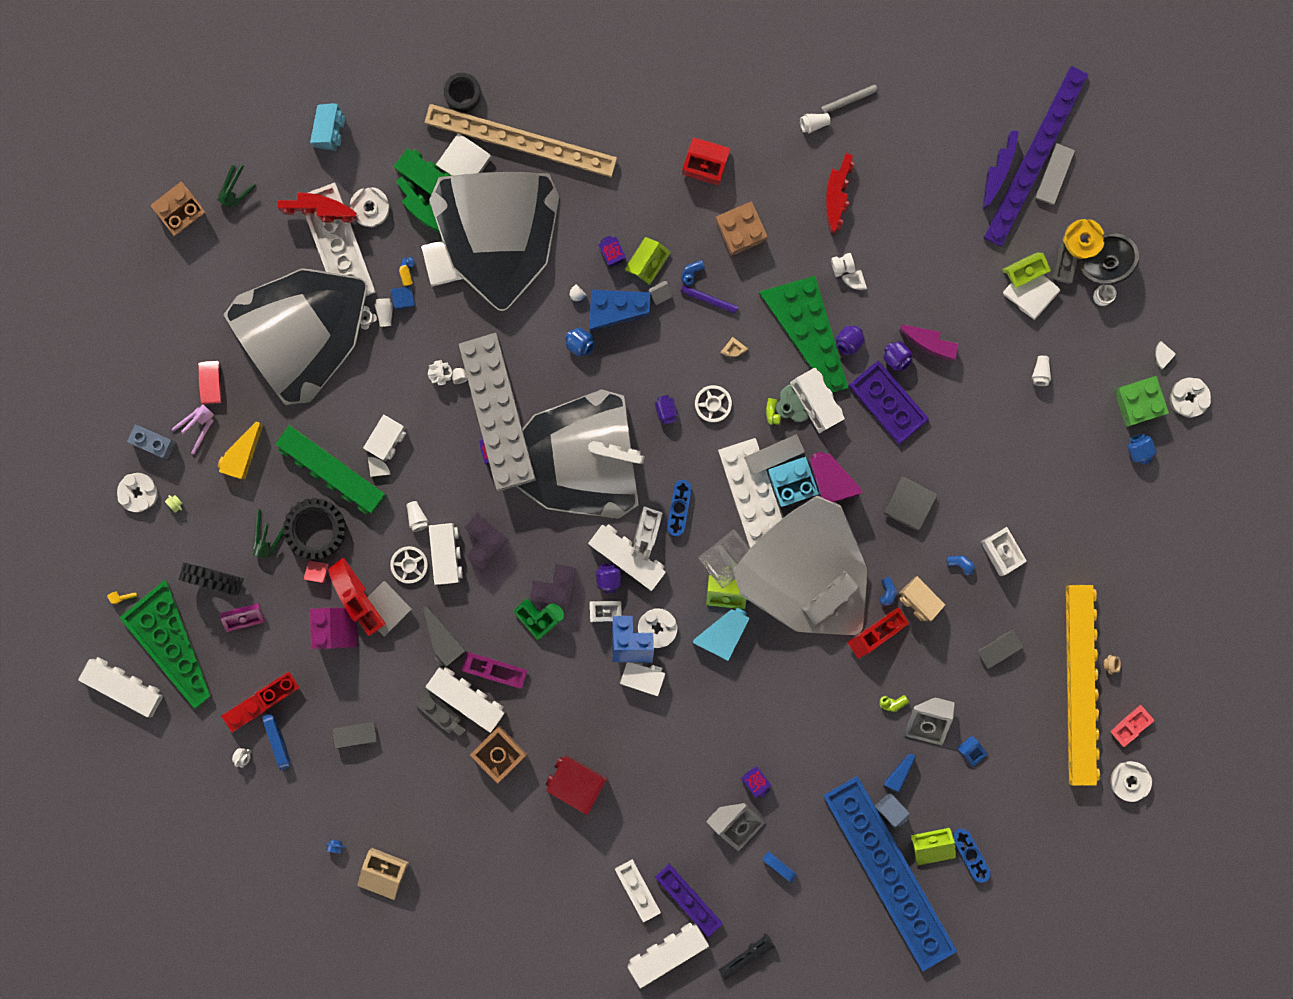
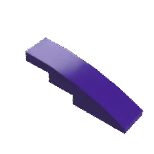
[982,130,1019,209]

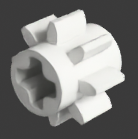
[428,360,452,385]

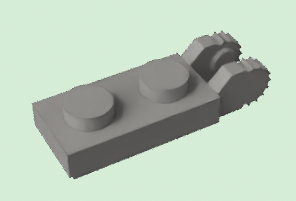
[631,506,662,561]

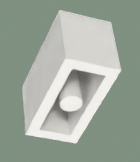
[363,414,406,462]
[620,662,665,696]

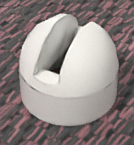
[569,284,587,301]
[452,368,468,384]

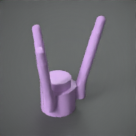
[172,404,214,455]

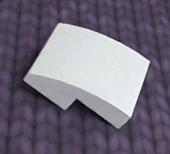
[436,133,492,176]
[422,241,463,286]
[1003,275,1060,320]

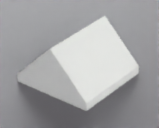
[981,527,1026,576]

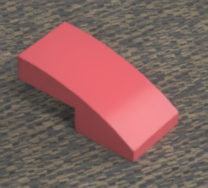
[199,361,221,404]
[1111,705,1154,747]

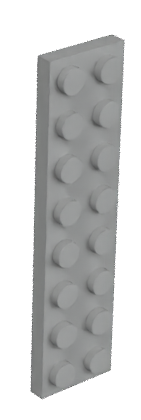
[459,333,536,491]

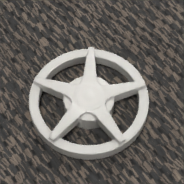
[695,385,732,422]
[390,546,428,583]

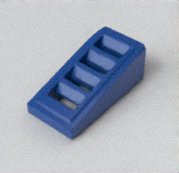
[883,753,915,792]

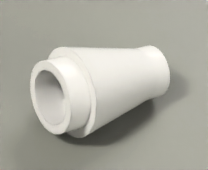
[800,113,830,133]
[374,298,394,326]
[1032,356,1051,386]
[406,501,428,532]

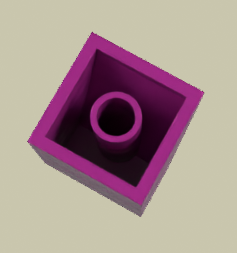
[808,451,863,503]
[310,608,358,649]

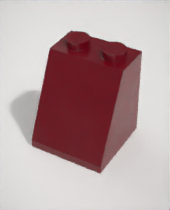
[545,755,607,815]

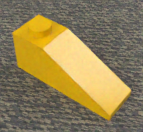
[218,422,263,480]

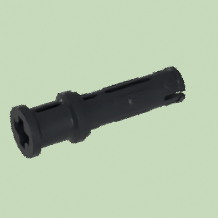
[718,933,776,980]

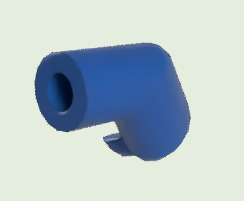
[681,260,705,285]
[947,556,975,575]
[880,576,897,607]

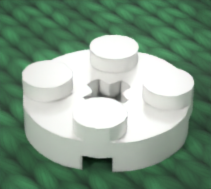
[350,188,390,228]
[1169,378,1211,418]
[117,473,158,513]
[638,609,677,648]
[1110,761,1152,802]

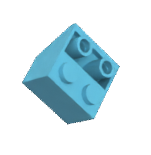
[310,103,345,151]
[767,457,819,507]

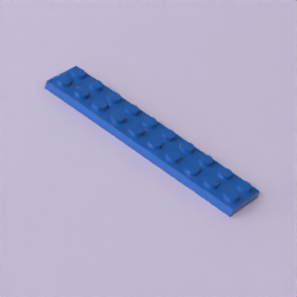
[823,776,957,971]

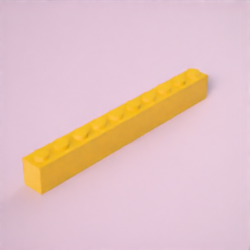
[1066,585,1100,785]

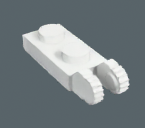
[588,441,645,464]

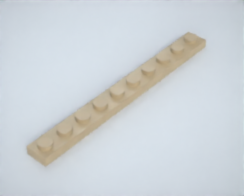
[425,104,617,178]

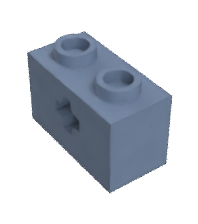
[127,424,176,460]
[875,793,910,827]

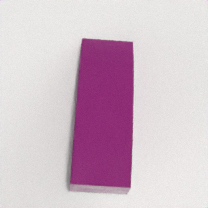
[899,324,959,361]
[461,651,527,689]

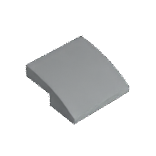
[368,581,412,637]

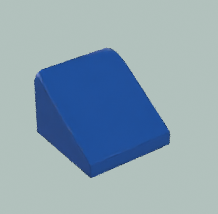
[390,286,415,310]
[958,736,988,767]

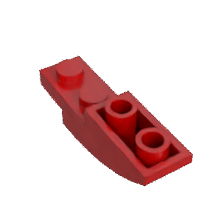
[825,153,855,235]
[277,192,359,223]
[328,558,386,636]
[221,671,300,733]

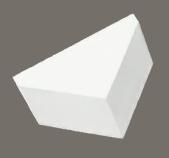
[590,601,622,622]

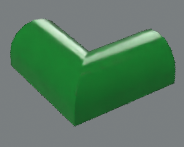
[513,598,564,641]

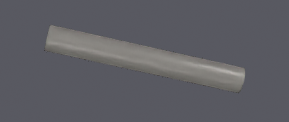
[821,85,878,114]

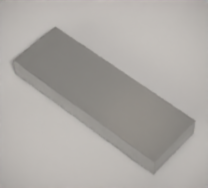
[1035,144,1075,205]
[744,434,805,476]

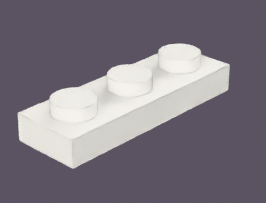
[615,859,661,922]

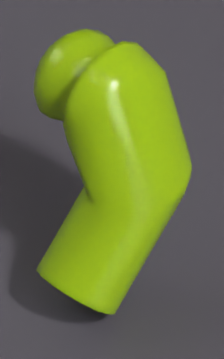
[766,398,781,425]
[880,695,910,712]

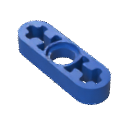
[667,480,692,537]
[263,713,291,770]
[952,828,991,883]

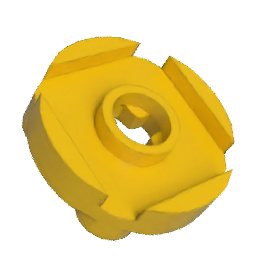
[1063,219,1104,259]

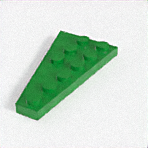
[759,276,848,393]
[120,580,211,709]

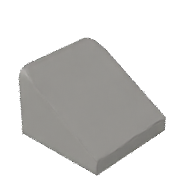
[649,281,672,305]

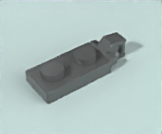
[1051,237,1077,284]
[416,690,466,736]

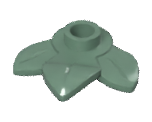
[776,384,809,422]

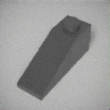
[423,606,466,666]

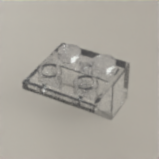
[698,530,749,588]

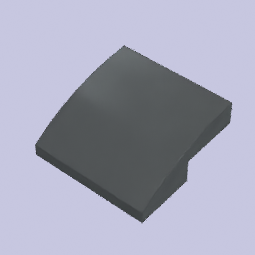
[883,476,937,531]

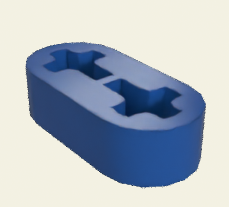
[762,851,797,883]

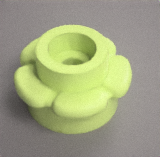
[165,495,183,513]

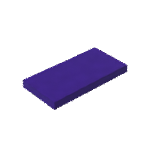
[848,360,929,445]

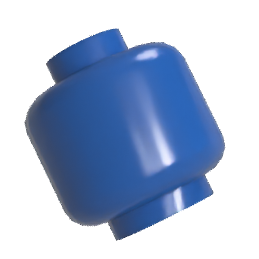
[565,328,595,357]
[1127,434,1157,464]

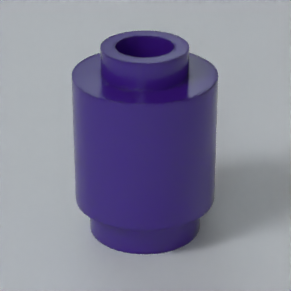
[654,395,678,425]

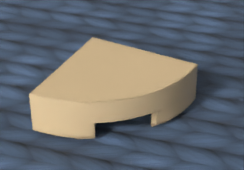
[721,337,748,357]

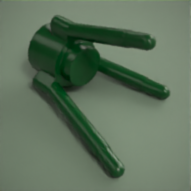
[217,164,256,208]
[252,509,284,559]

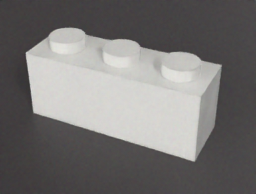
[790,367,845,433]
[429,523,463,585]

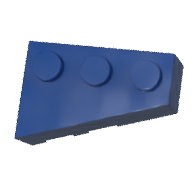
[589,290,650,332]

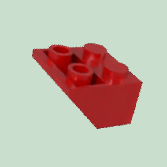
[682,137,731,186]

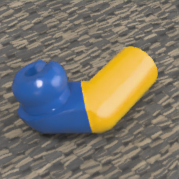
[399,257,415,286]

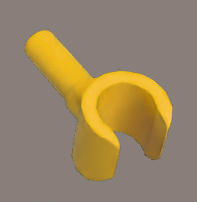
[107,591,137,604]

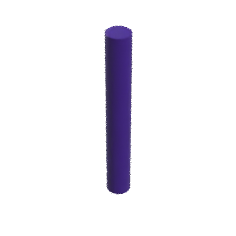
[681,285,738,314]

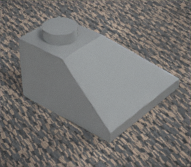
[904,697,955,745]
[706,803,766,852]

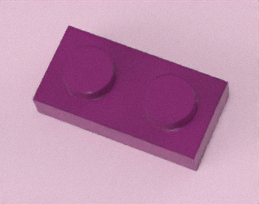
[220,603,265,632]

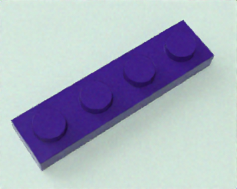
[655,863,723,937]

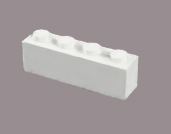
[588,524,666,591]
[78,657,163,717]
[426,666,506,733]
[628,923,709,988]

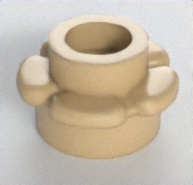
[1104,655,1121,674]

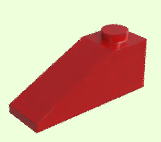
[847,607,910,659]

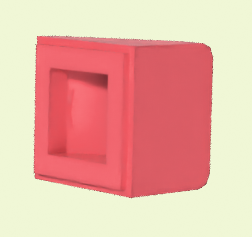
[304,560,329,583]

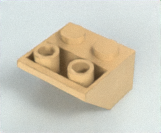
[898,576,945,622]
[357,848,409,900]

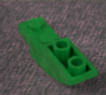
[396,176,440,233]

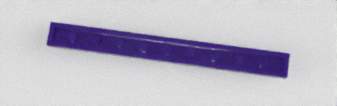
[984,66,1088,247]

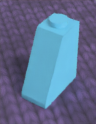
[692,608,750,661]

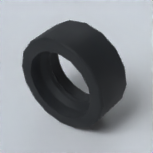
[444,72,481,112]

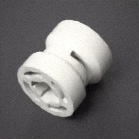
[831,253,855,277]
[1093,285,1117,306]

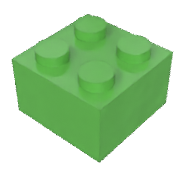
[1114,376,1169,427]

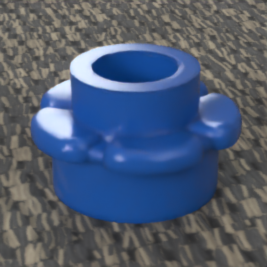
[326,839,345,854]

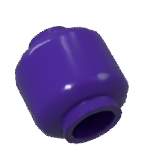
[835,326,865,355]
[883,342,913,371]
[596,563,622,593]

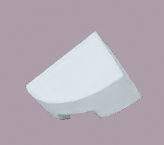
[842,270,867,290]
[1155,341,1176,369]
[368,457,391,477]

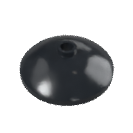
[1079,233,1139,285]

